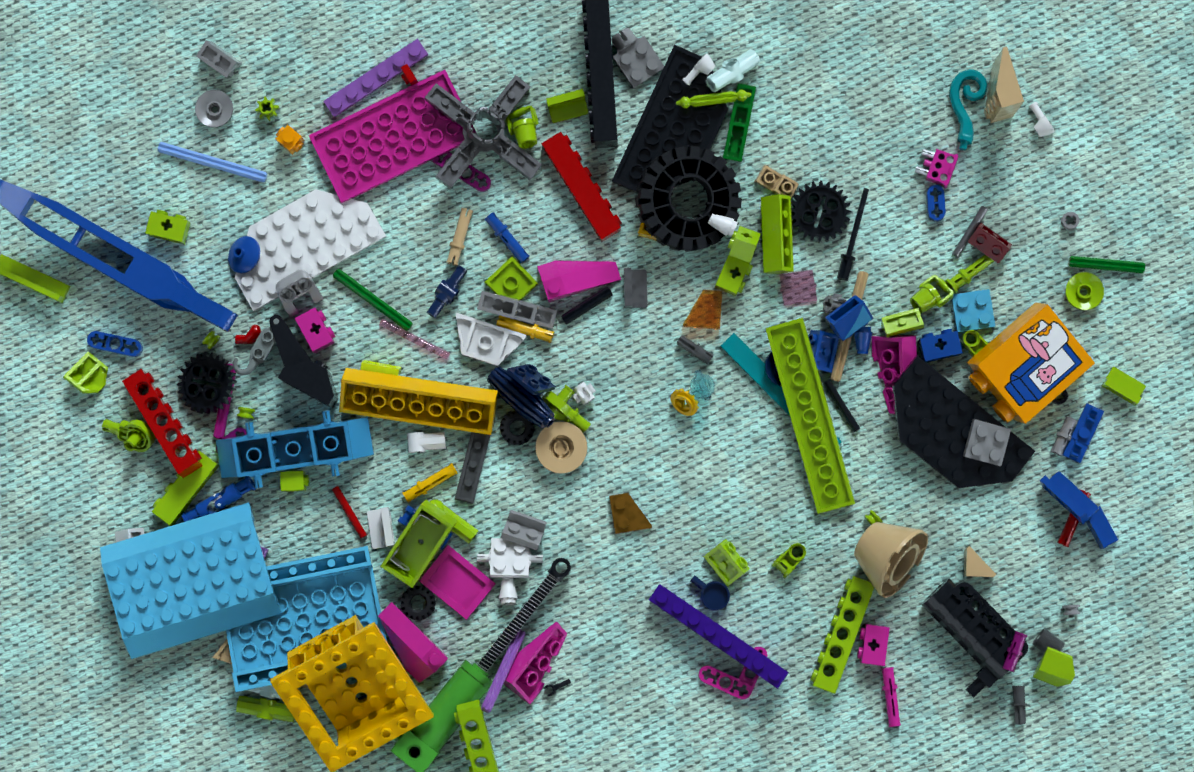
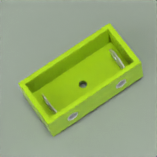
[380,500,458,588]

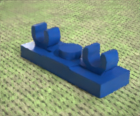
[1062,403,1104,464]

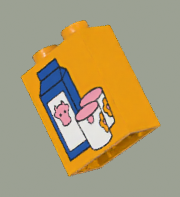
[967,302,1095,424]

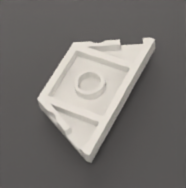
[456,313,527,366]

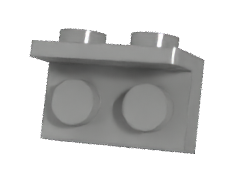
[501,510,547,550]

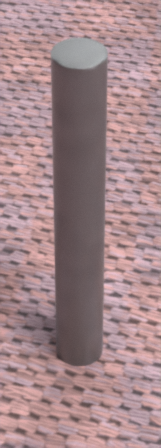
[952,206,988,258]

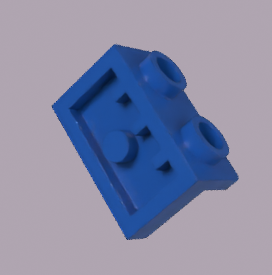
[808,330,839,373]

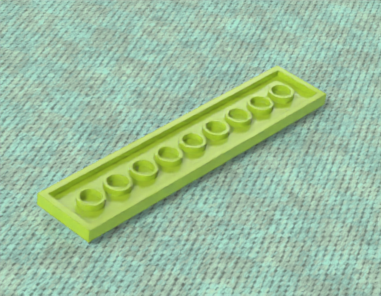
[765,318,855,514]

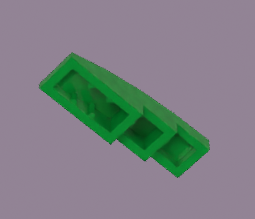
[723,83,756,162]

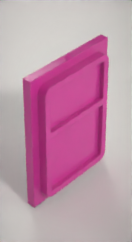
[419,545,496,620]

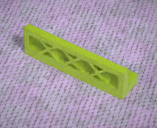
[0,254,71,303]

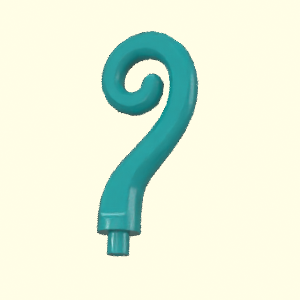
[949,69,987,151]

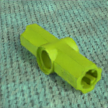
[236,696,295,722]

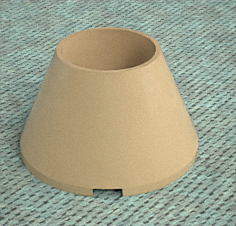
[854,522,928,598]

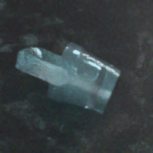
[690,369,715,402]

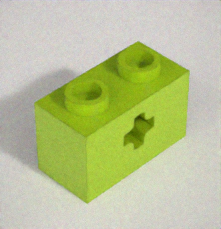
[145,210,190,245]
[727,226,761,263]
[715,255,753,296]

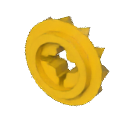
[670,388,699,416]

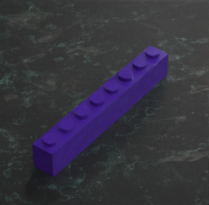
[649,584,789,689]

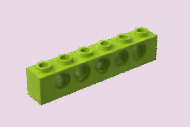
[810,576,874,694]
[454,699,499,772]

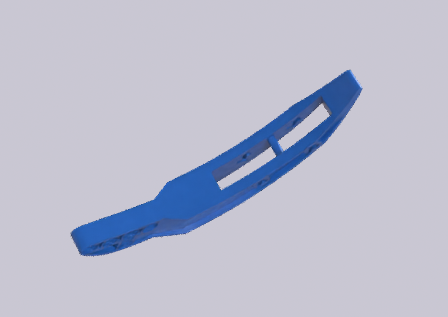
[0,179,238,332]

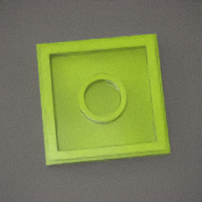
[485,256,538,300]

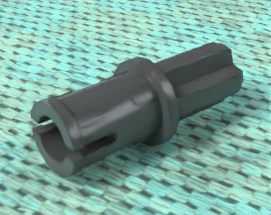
[677,336,714,365]
[1011,686,1027,725]

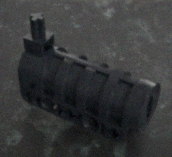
[921,578,1028,698]

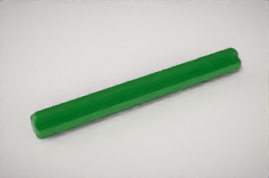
[333,269,413,331]

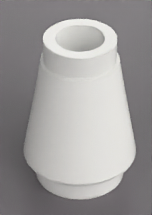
[708,213,738,236]
[499,578,518,605]

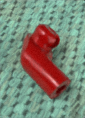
[235,325,261,344]

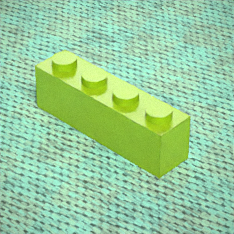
[760,194,794,274]
[152,450,220,526]

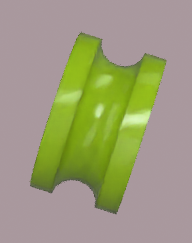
[202,330,220,349]
[237,407,255,419]
[864,510,883,525]

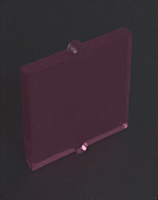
[779,270,817,306]

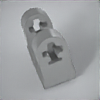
[275,270,324,318]

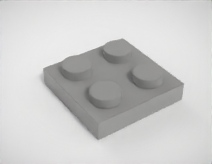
[963,419,1011,466]

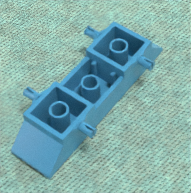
[216,410,374,488]

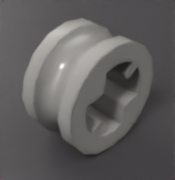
[1061,212,1079,230]
[1062,604,1080,615]

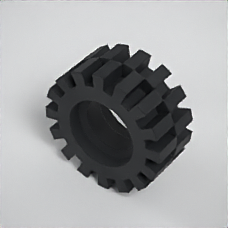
[500,411,535,445]
[400,586,436,620]

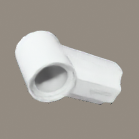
[407,432,446,453]

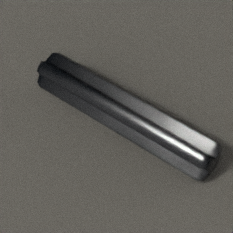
[561,287,613,324]

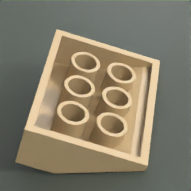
[984,46,1024,123]

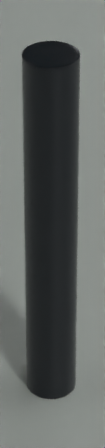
[823,380,860,432]

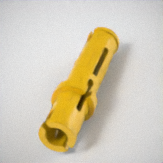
[496,315,554,343]
[402,463,458,503]

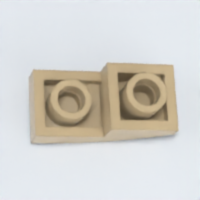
[754,165,799,198]

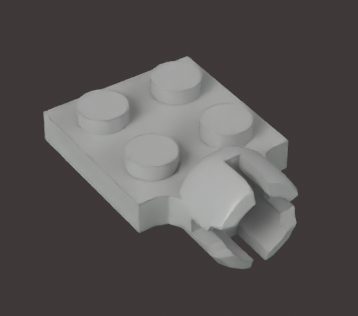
[611,28,664,89]

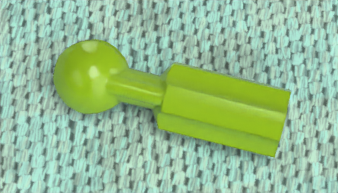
[429,499,479,544]

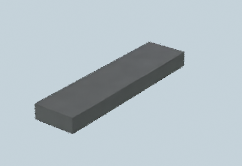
[455,432,491,504]

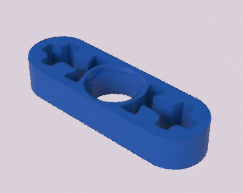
[87,331,143,357]

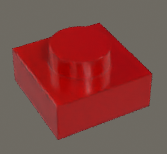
[401,64,418,86]

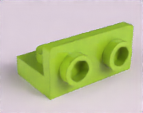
[703,539,749,587]

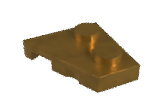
[609,493,652,534]

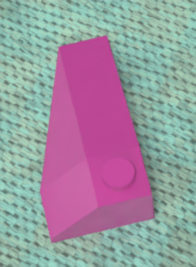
[537,261,621,302]
[871,335,917,414]
[378,602,448,683]
[504,622,567,704]

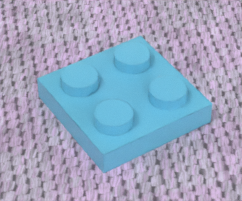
[951,289,996,333]

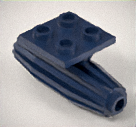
[487,364,556,428]

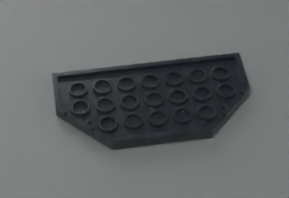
[612,44,728,194]
[892,356,1035,488]

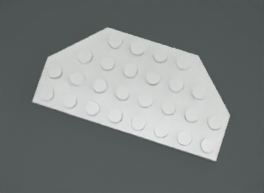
[235,189,387,311]

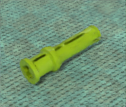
[945,254,994,294]

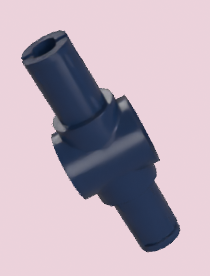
[427,265,467,319]

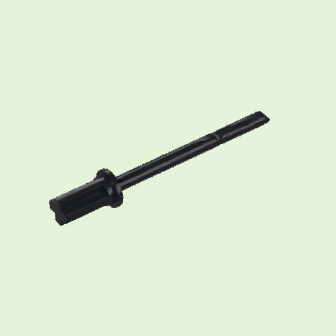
[837,188,869,281]

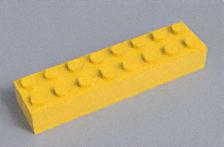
[339,368,498,435]

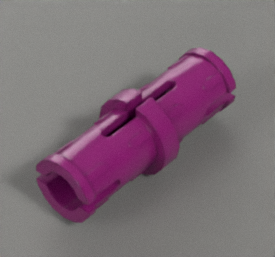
[1002,631,1028,672]

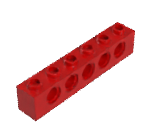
[122,369,203,478]

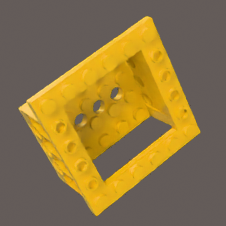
[270,615,434,772]

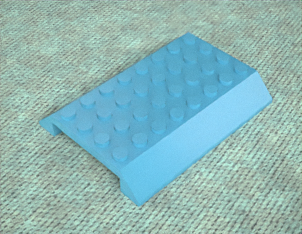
[100,502,281,659]
[226,546,387,692]

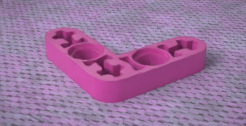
[699,646,768,699]

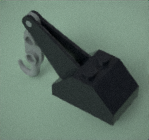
[233,315,338,409]

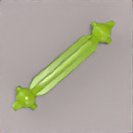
[676,90,751,108]

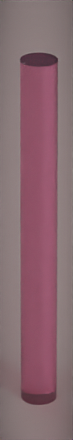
[379,319,450,360]

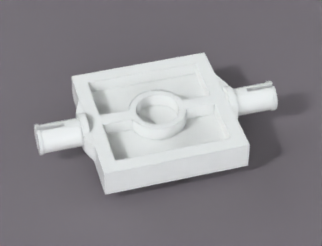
[477,538,543,578]

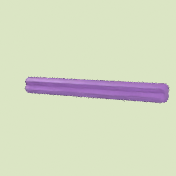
[481,629,526,713]

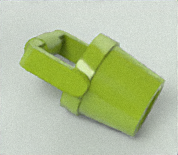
[506,105,539,149]
[910,275,954,314]

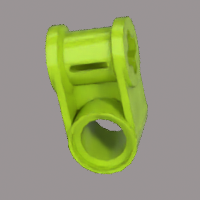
[960,330,988,357]
[771,543,806,579]

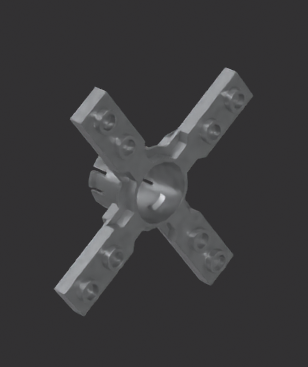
[424,75,542,189]

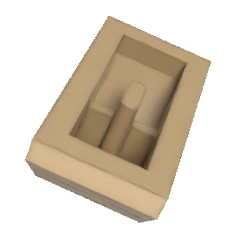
[964,546,996,578]

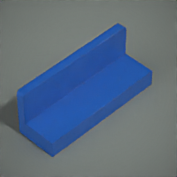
[1040,471,1099,524]

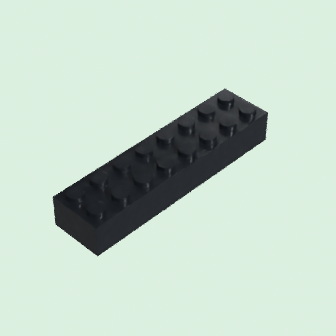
[582,0,618,148]

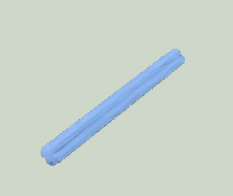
[158,142,267,183]

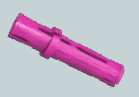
[881,667,901,727]

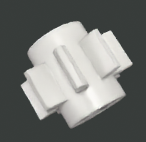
[572,382,596,406]

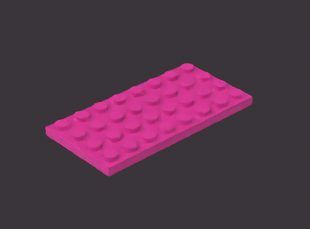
[309,70,477,203]

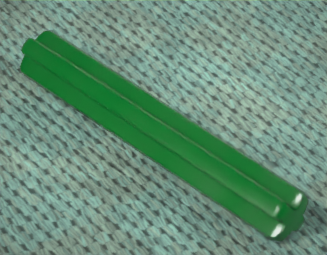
[1069,256,1145,273]

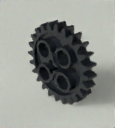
[791,180,851,243]
[177,352,237,414]

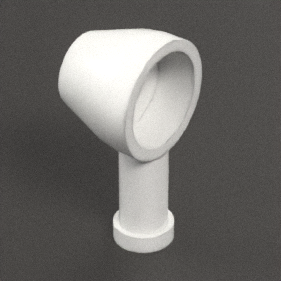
[682,53,715,86]
[1029,102,1055,137]

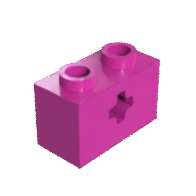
[295,308,336,353]
[857,624,890,666]

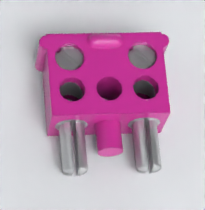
[915,149,958,189]

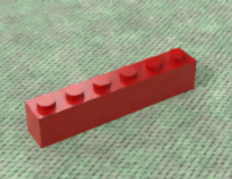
[541,132,622,242]

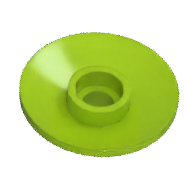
[1065,272,1104,310]

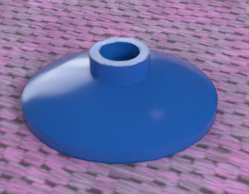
[228,236,260,274]

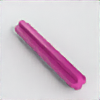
[213,364,236,439]

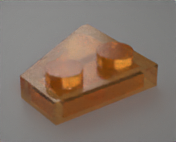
[683,290,722,330]

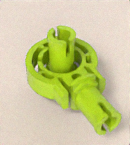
[542,385,591,433]
[102,419,156,452]

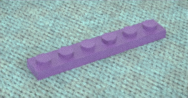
[323,39,428,118]

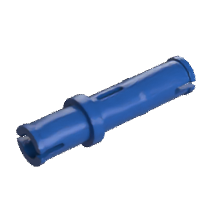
[484,212,530,264]

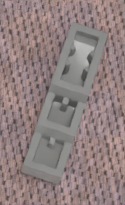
[477,291,558,329]

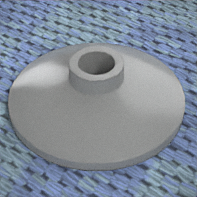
[195,90,233,127]

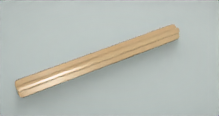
[830,271,869,382]

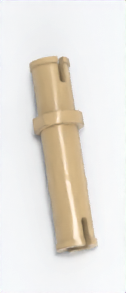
[446,208,473,266]

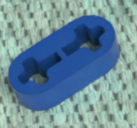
[926,185,946,222]

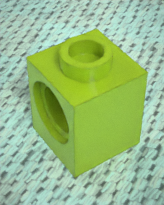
[280,471,309,492]

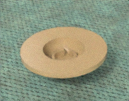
[535,422,587,473]

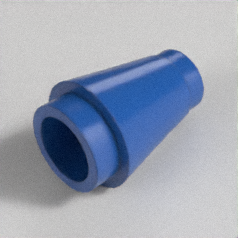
[854,326,873,354]

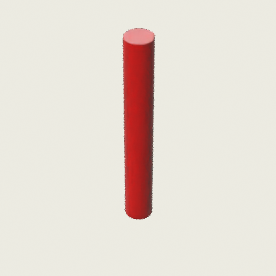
[332,486,367,539]

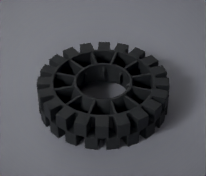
[635,146,742,251]

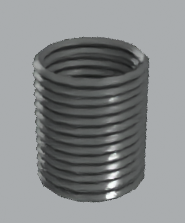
[1033,628,1065,653]

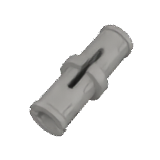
[1050,416,1078,456]

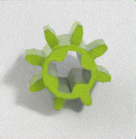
[255,96,280,121]

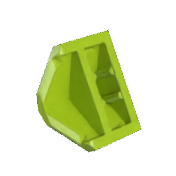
[63,351,108,394]
[1033,647,1075,687]

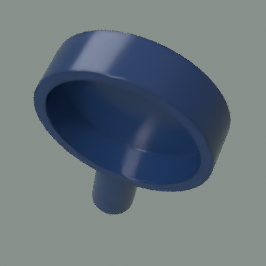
[690,575,730,610]

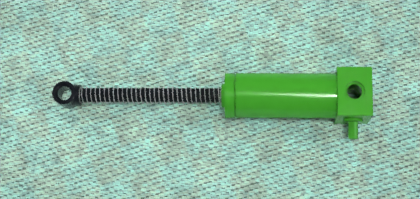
[391,558,571,772]

